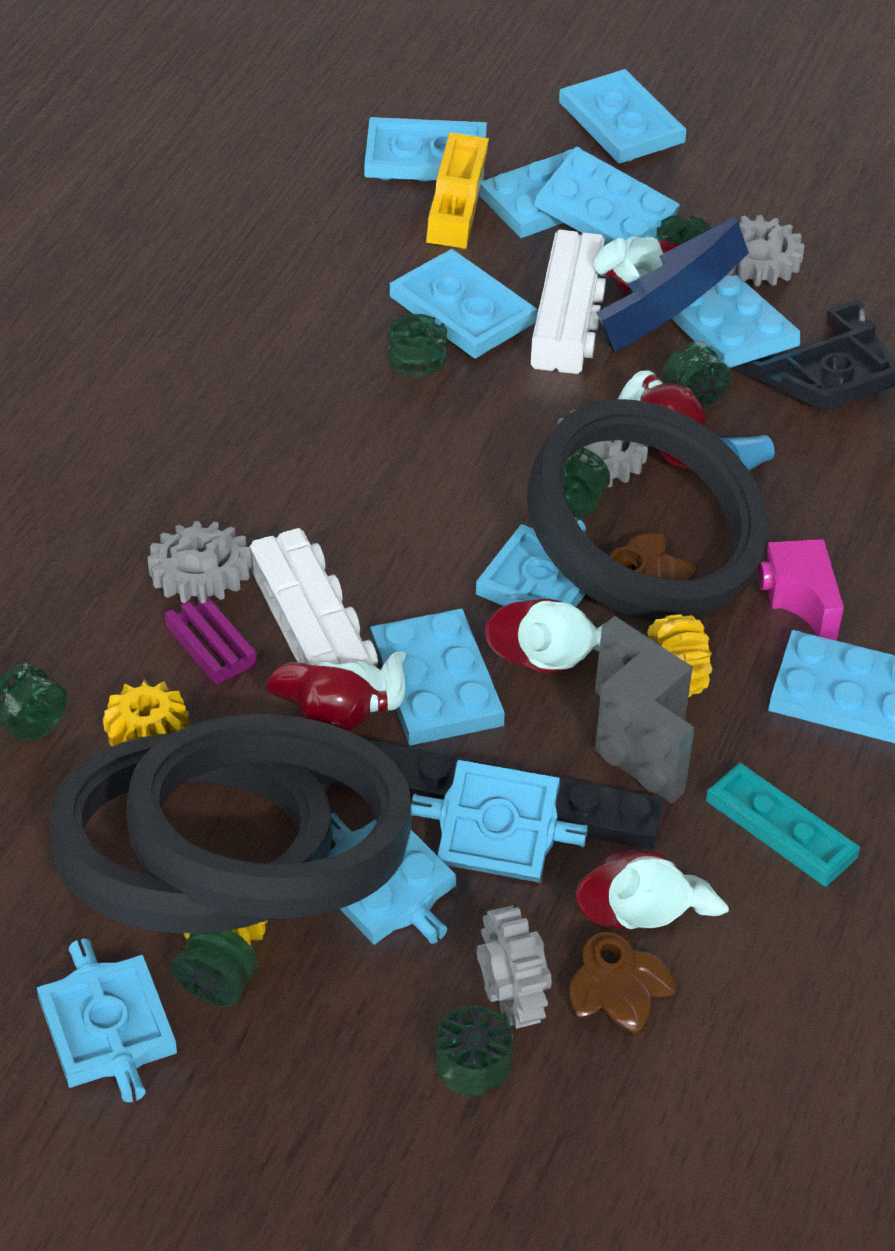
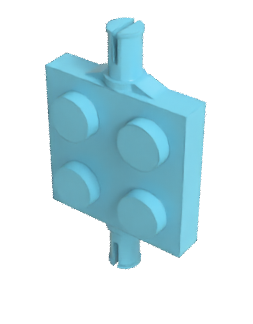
[476,518,586,607]
[411,760,588,883]
[328,813,456,945]
[37,939,177,1102]

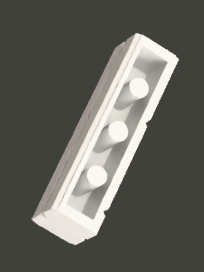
[531,230,608,374]
[250,528,378,668]

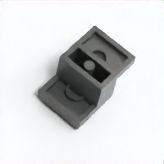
[595,616,695,804]

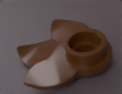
[609,533,697,581]
[568,932,676,1034]

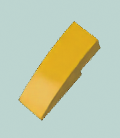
[426,132,489,249]

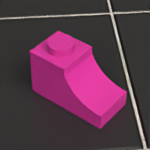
[758,539,844,640]

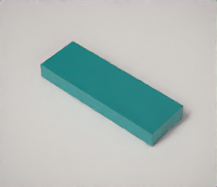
[706,763,860,887]

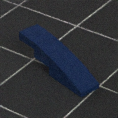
[596,217,749,352]

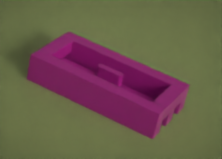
[164,596,257,685]

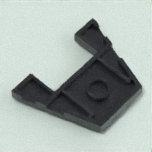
[731,300,895,411]

